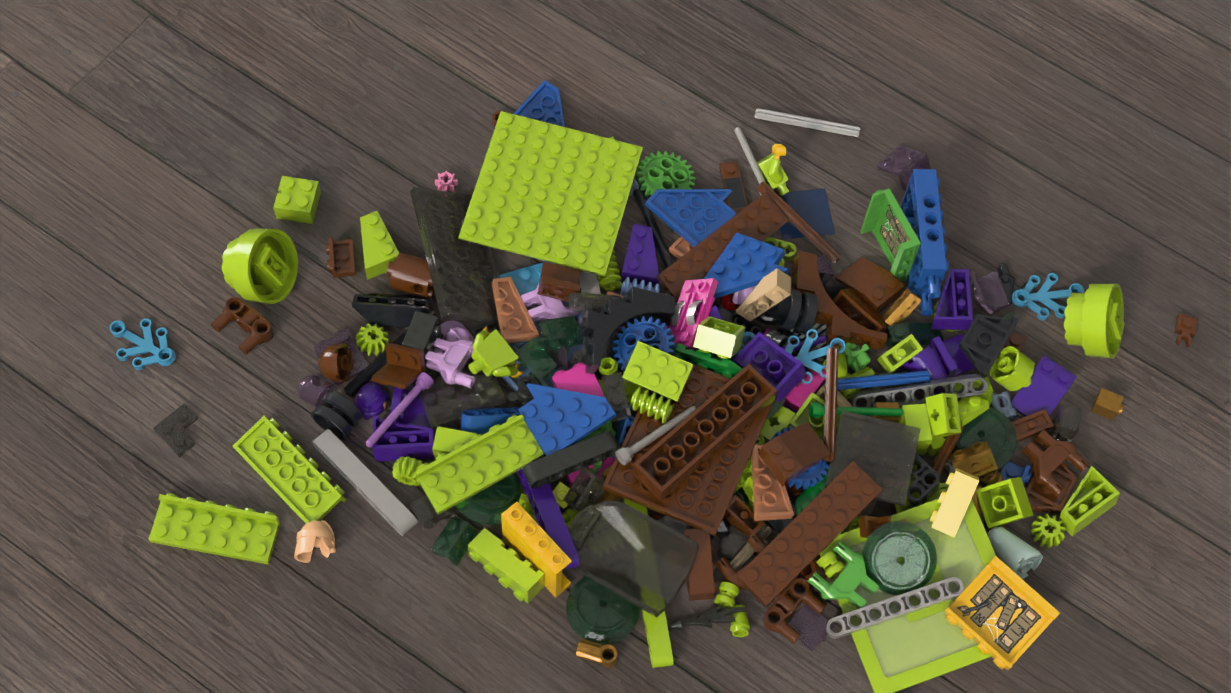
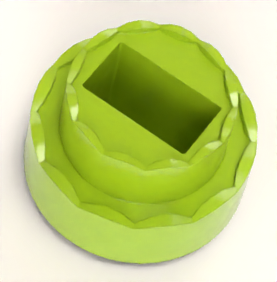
[222,228,298,304]
[1064,284,1125,359]

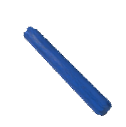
[837,370,930,390]

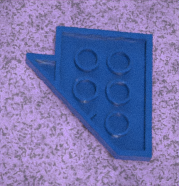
[513,80,565,127]
[644,189,737,247]
[704,233,789,299]
[518,383,617,456]

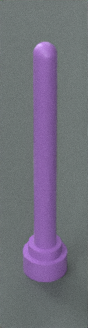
[366,372,434,447]

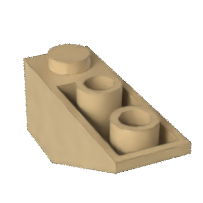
[736,268,791,321]

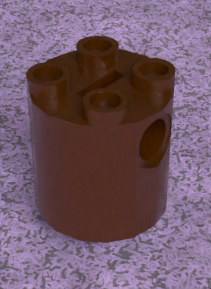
[386,252,441,299]

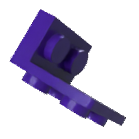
[929,334,975,378]
[390,387,436,428]

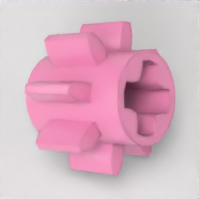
[435,171,458,195]

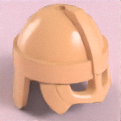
[294,520,336,563]

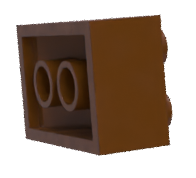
[835,257,904,313]
[758,422,831,487]

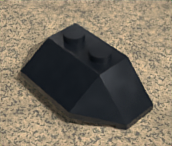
[352,293,431,328]

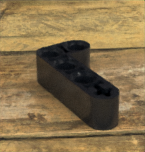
[878,430,940,507]

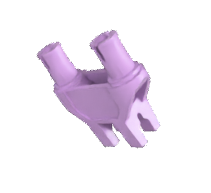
[521,284,585,324]
[425,338,476,389]

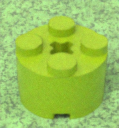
[989,346,1035,391]

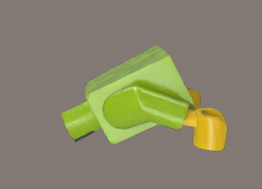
[757,144,790,196]
[469,326,523,379]

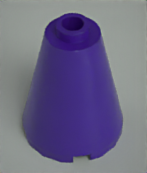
[902,343,949,394]

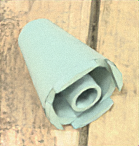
[988,527,1043,579]

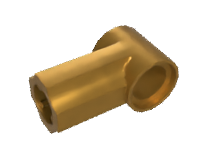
[576,639,618,668]

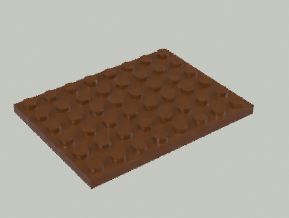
[603,361,773,536]

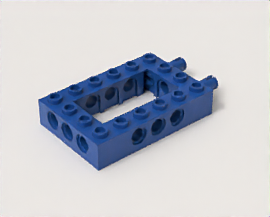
[900,169,949,316]

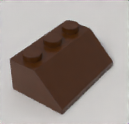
[833,288,890,349]

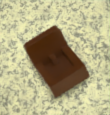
[859,516,892,539]

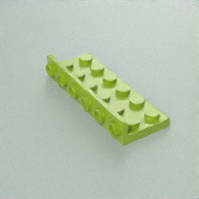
[415,414,544,514]
[232,416,347,523]
[148,493,280,565]

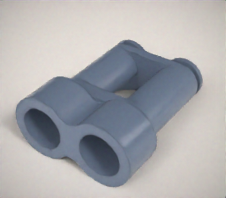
[991,391,1017,422]

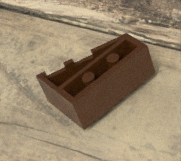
[682,528,718,601]

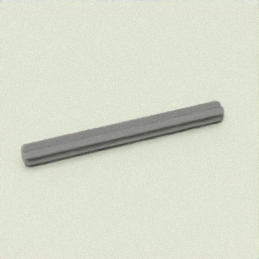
[755,108,861,137]

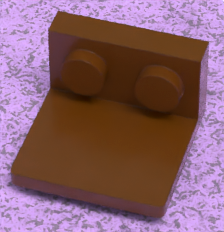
[537,261,580,303]
[372,343,425,389]

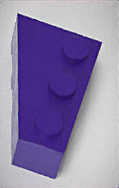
[621,224,659,288]
[931,269,973,330]
[373,415,434,462]

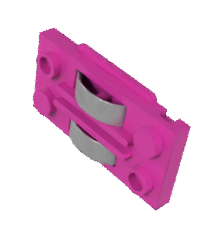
[669,278,718,350]

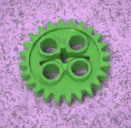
[636,151,696,196]

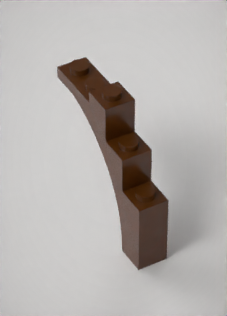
[791,251,887,350]

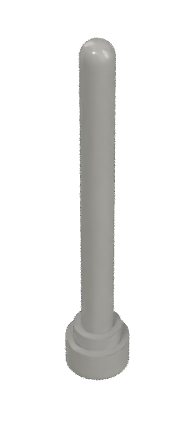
[734,127,774,195]
[615,406,697,465]

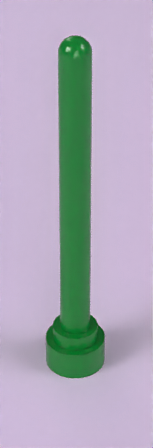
[809,402,904,418]

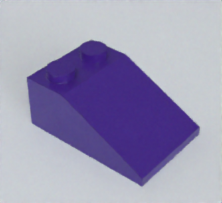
[733,332,806,402]
[1011,355,1077,417]

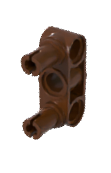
[211,297,273,355]
[763,578,827,644]

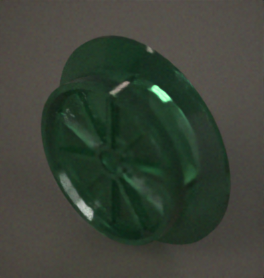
[945,407,1017,469]
[455,474,522,525]
[862,521,937,595]
[566,573,640,644]

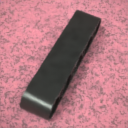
[522,431,620,488]

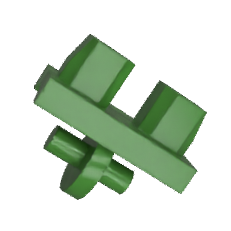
[843,342,871,373]

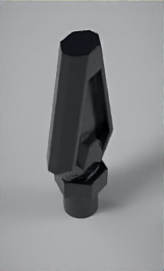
[996,263,1014,305]

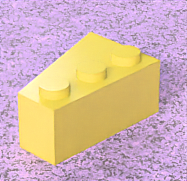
[929,468,979,537]

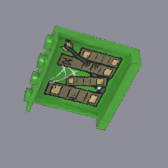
[860,188,921,282]

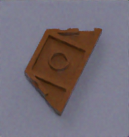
[1026,461,1077,513]

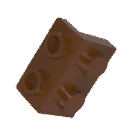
[326,236,356,278]

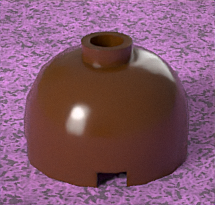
[318,343,354,382]

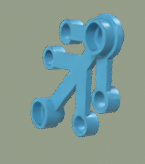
[1012,273,1084,320]
[110,318,176,370]
[785,329,845,384]

